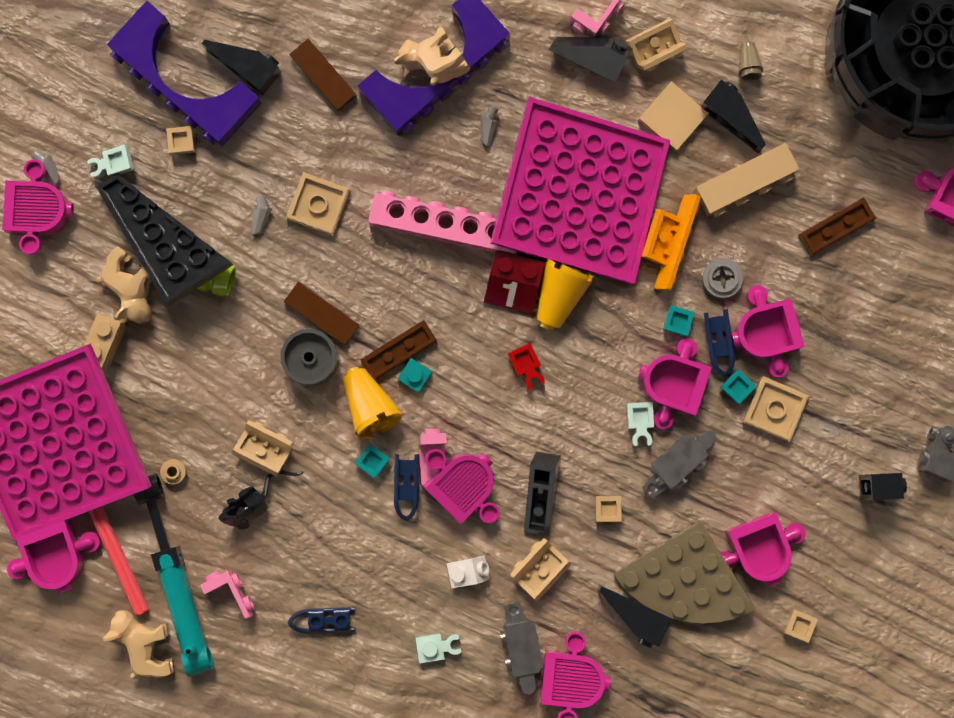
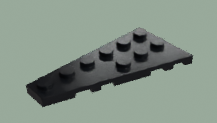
[96,174,233,307]

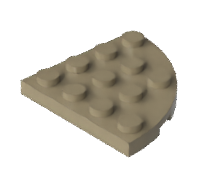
[614,521,755,623]

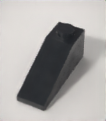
[549,37,633,83]
[202,40,281,96]
[701,79,766,153]
[524,451,561,537]
[597,585,672,648]

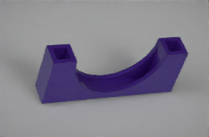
[107,0,262,147]
[357,0,510,135]

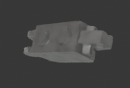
[642,430,717,498]
[500,602,543,695]

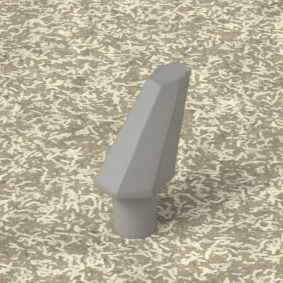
[481,104,499,146]
[31,150,60,188]
[252,195,272,236]

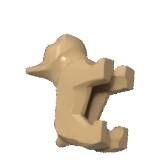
[394,27,470,85]
[96,246,153,324]
[103,610,175,679]

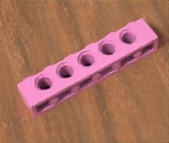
[368,191,517,255]

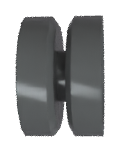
[280,329,339,386]

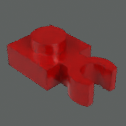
[508,343,545,390]

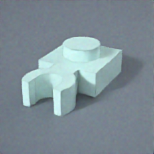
[87,145,134,179]
[627,402,654,446]
[416,633,462,663]

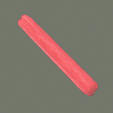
[88,506,149,616]

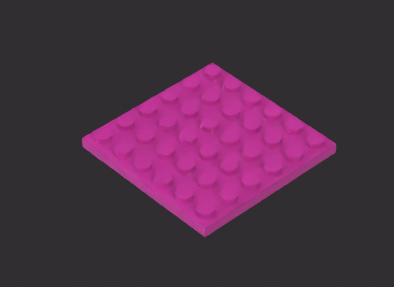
[490,97,670,285]
[0,343,152,540]

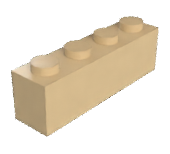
[693,143,799,218]
[84,313,127,377]

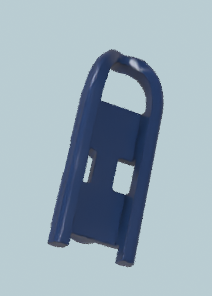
[704,309,735,376]
[394,454,419,521]
[288,607,356,634]

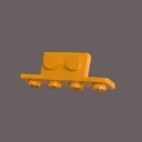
[641,194,701,291]

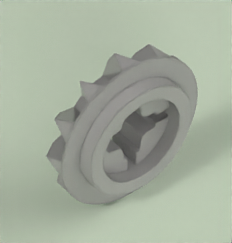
[702,258,743,298]

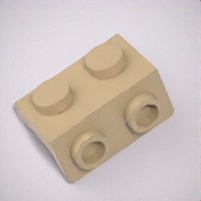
[626,18,688,71]
[232,420,293,477]
[510,538,571,601]

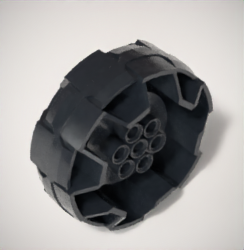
[825,0,954,142]

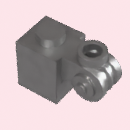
[918,426,954,482]

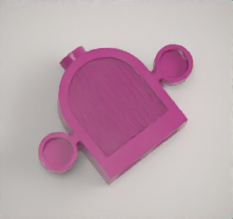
[2,159,74,255]
[914,167,954,226]
[732,285,805,378]
[637,338,712,430]
[423,448,500,524]
[721,512,806,586]
[7,520,102,594]
[540,631,610,718]

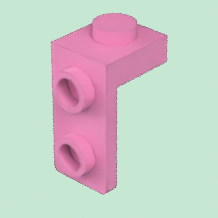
[570,0,624,37]
[418,429,447,486]
[200,570,255,619]

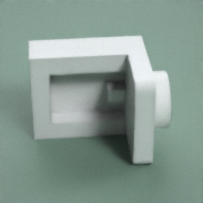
[446,555,490,588]

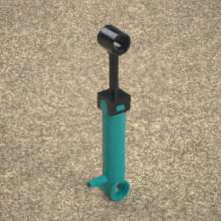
[133,473,214,677]

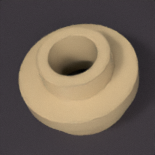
[160,459,186,485]

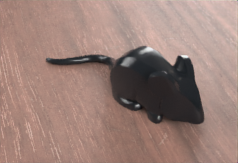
[218,470,304,530]

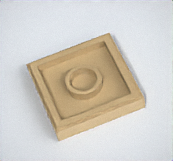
[638,81,709,152]
[286,172,350,236]
[742,376,809,442]

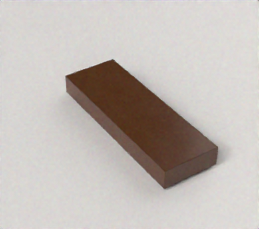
[289,39,357,111]
[798,197,877,256]
[284,282,360,346]
[360,320,437,380]

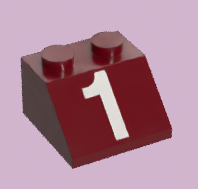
[483,250,545,314]

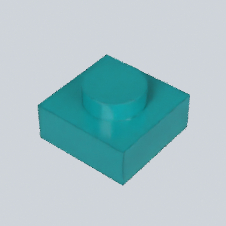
[663,305,695,337]
[398,358,432,393]
[719,369,756,405]
[355,443,390,479]

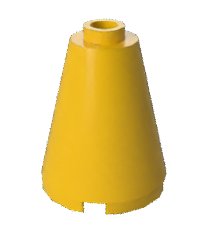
[537,259,594,331]
[343,367,403,440]

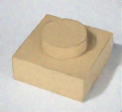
[166,126,195,155]
[595,496,622,522]
[783,609,818,643]

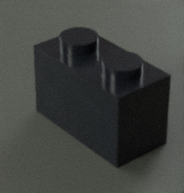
[859,473,907,500]

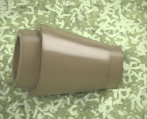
[739,42,764,81]

